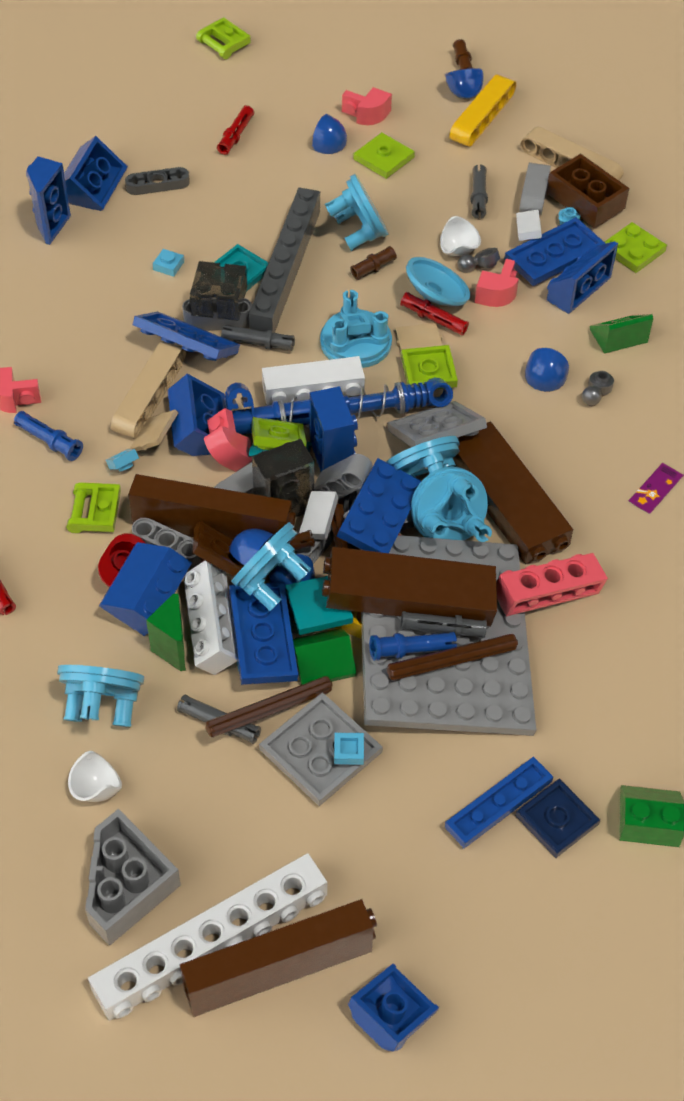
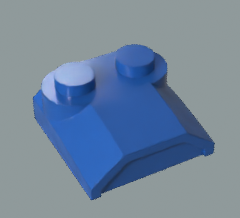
[348,963,439,1051]

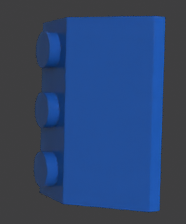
[64,136,128,211]
[26,156,71,245]
[547,241,618,314]
[168,373,226,456]
[99,542,192,636]

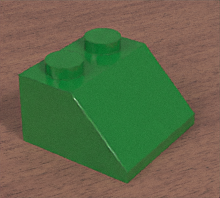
[619,785,684,847]

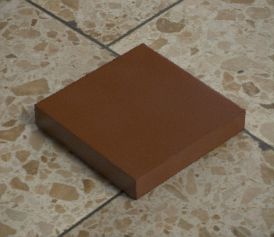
[193,521,244,577]

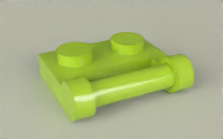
[196,17,251,60]
[67,482,121,533]

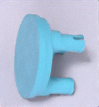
[325,174,389,251]
[320,290,392,368]
[386,436,460,477]
[411,467,492,542]
[231,522,312,612]
[57,665,145,727]

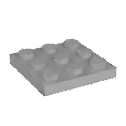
[387,401,487,447]
[259,692,383,806]

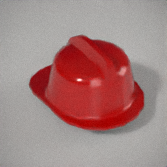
[98,533,145,587]

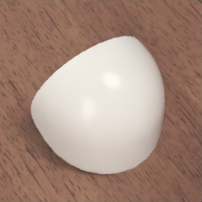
[440,216,481,257]
[68,751,122,802]

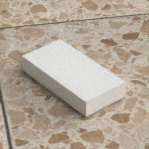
[516,210,542,241]
[299,491,338,540]

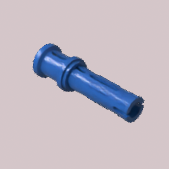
[14,411,83,461]
[369,632,457,661]

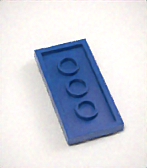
[504,217,606,286]
[132,311,240,361]
[336,458,421,553]
[229,582,298,685]

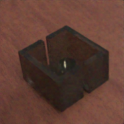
[190,261,247,321]

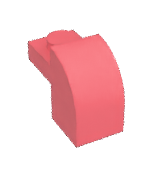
[342,87,392,125]
[475,259,519,307]
[0,367,41,413]
[204,408,254,472]

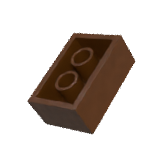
[546,154,629,228]

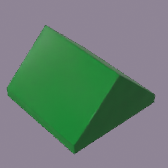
[589,314,653,354]
[146,594,186,671]
[293,628,356,685]

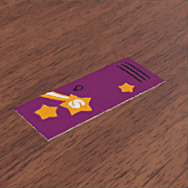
[628,463,684,514]

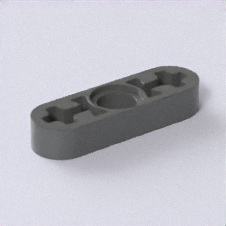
[125,167,190,195]

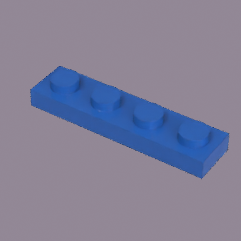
[445,756,553,849]

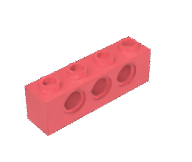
[496,553,608,616]

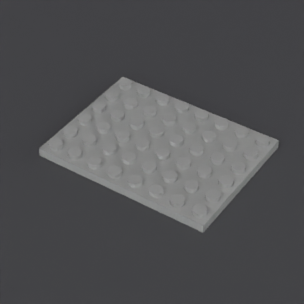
[359,535,536,736]

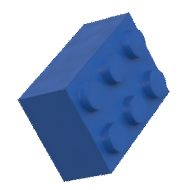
[310,386,358,472]

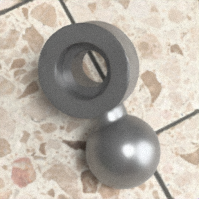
[458,248,500,273]
[582,371,614,406]

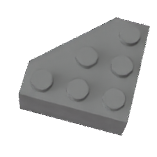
[85,809,181,946]

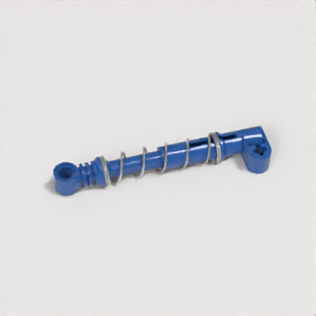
[225,377,453,435]

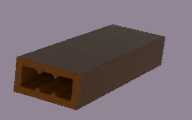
[453,421,574,565]
[128,474,296,539]
[322,547,497,627]
[179,899,377,1017]

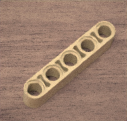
[521,127,623,180]
[111,341,186,438]

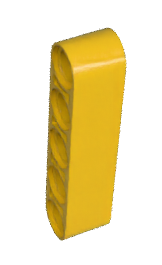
[449,74,516,147]

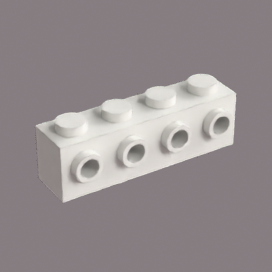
[262,356,365,406]
[184,560,238,675]

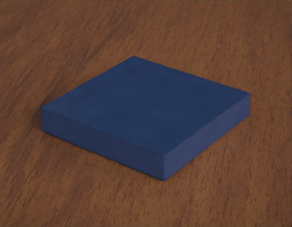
[515,778,600,858]

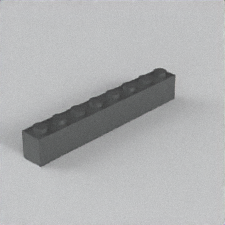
[249,187,320,333]

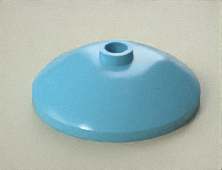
[406,257,470,307]

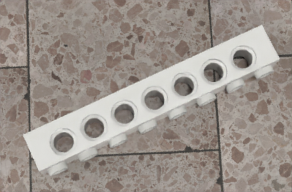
[88,853,327,1021]

